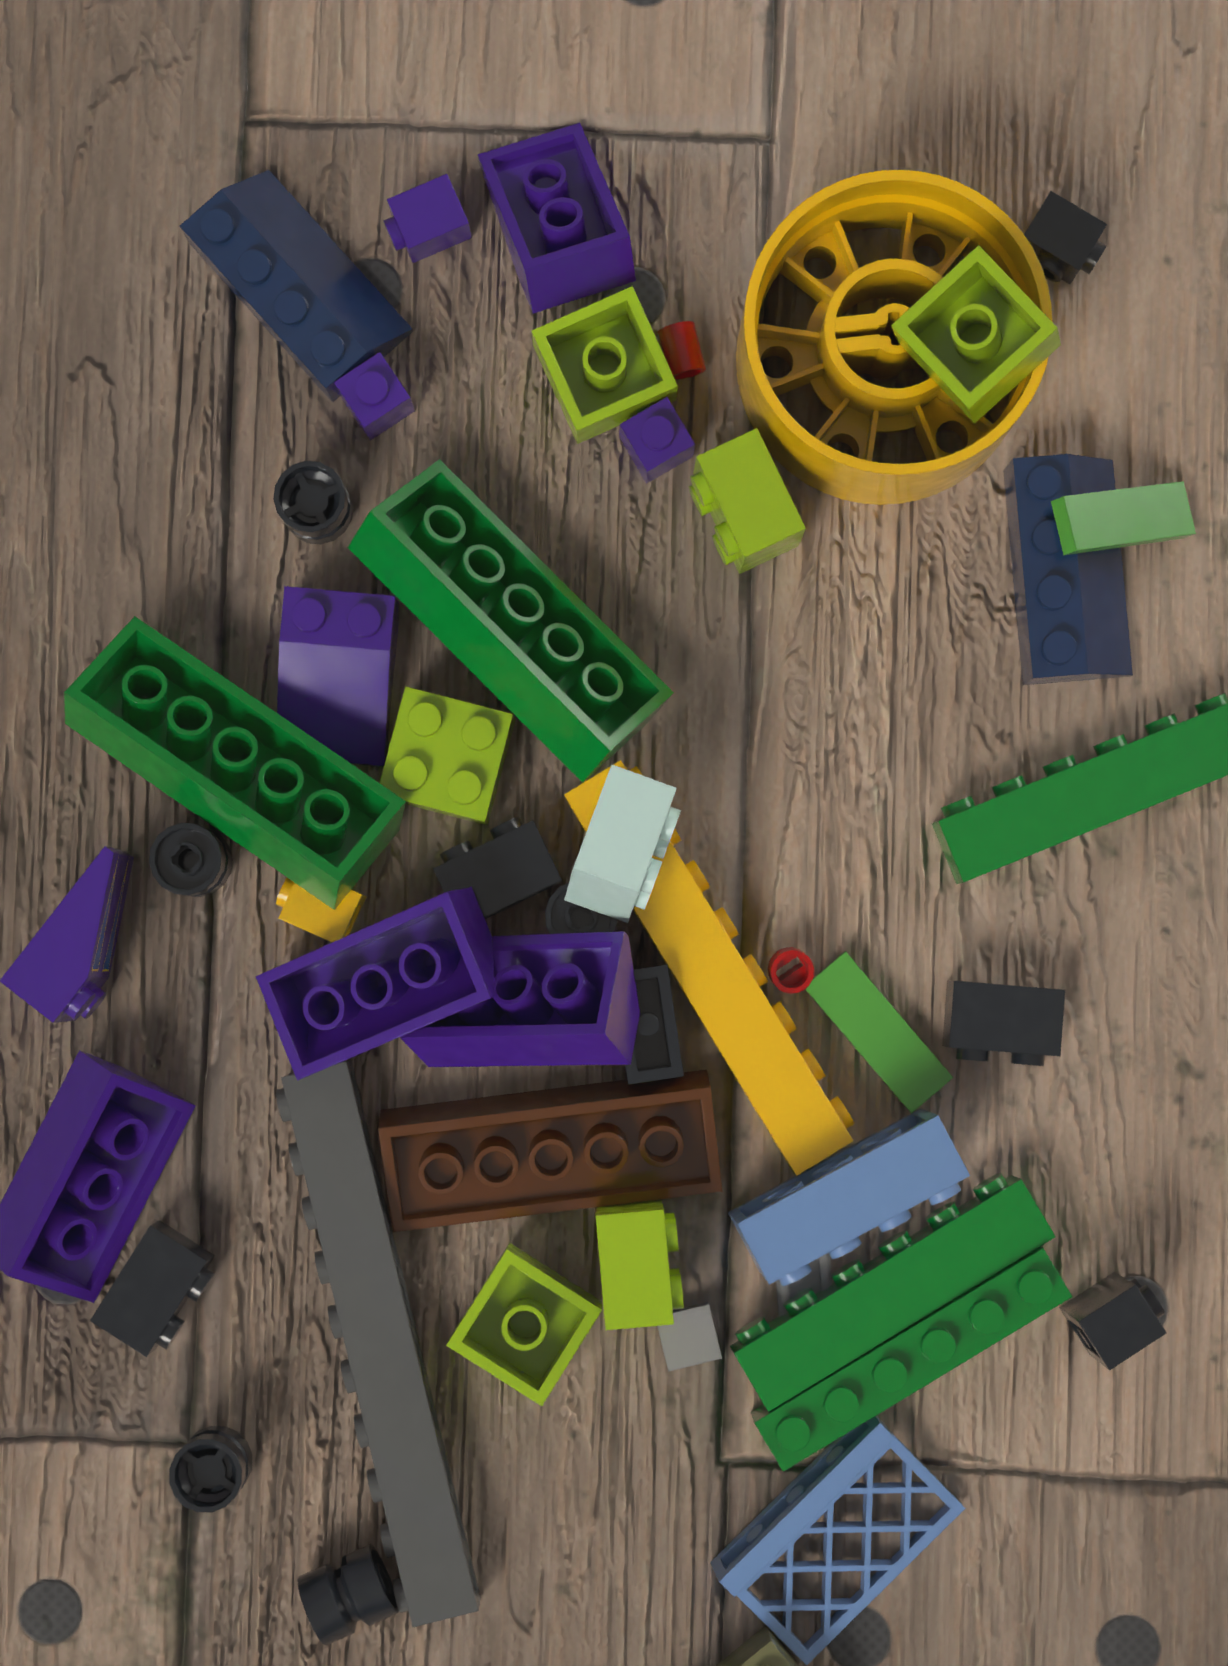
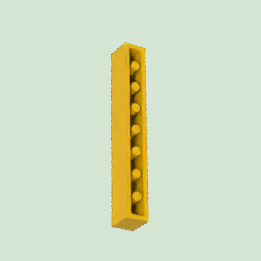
[564,760,855,1176]

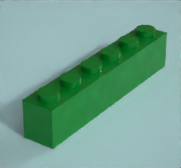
[932,693,1228,884]
[730,1173,1056,1412]
[751,1246,1073,1472]

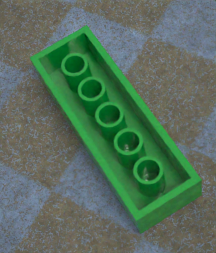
[347,459,674,783]
[64,616,406,910]

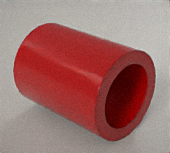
[657,321,706,381]

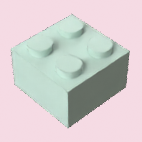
[564,765,681,923]

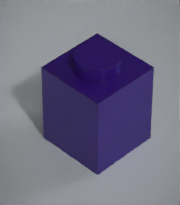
[383,174,472,264]
[334,352,415,441]
[619,397,695,484]

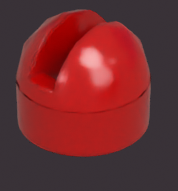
[768,947,814,994]

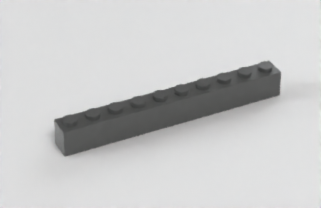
[276,1059,481,1628]

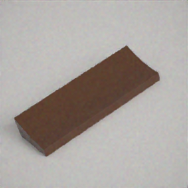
[378,1070,723,1232]

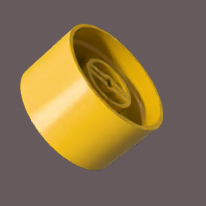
[736,170,1053,505]

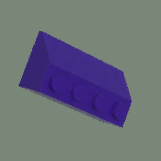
[255,887,495,1080]
[400,931,640,1067]
[0,1050,196,1303]

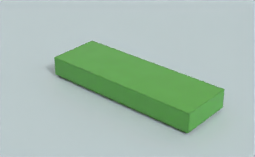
[1051,481,1196,555]
[805,951,953,1113]

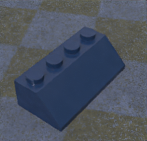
[180,170,413,402]
[1003,454,1133,685]

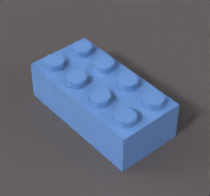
[728,1108,970,1286]

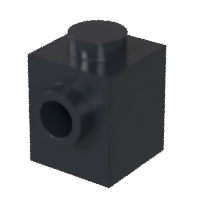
[1024,191,1107,284]

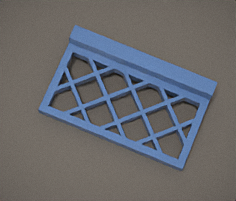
[710,1415,966,1665]

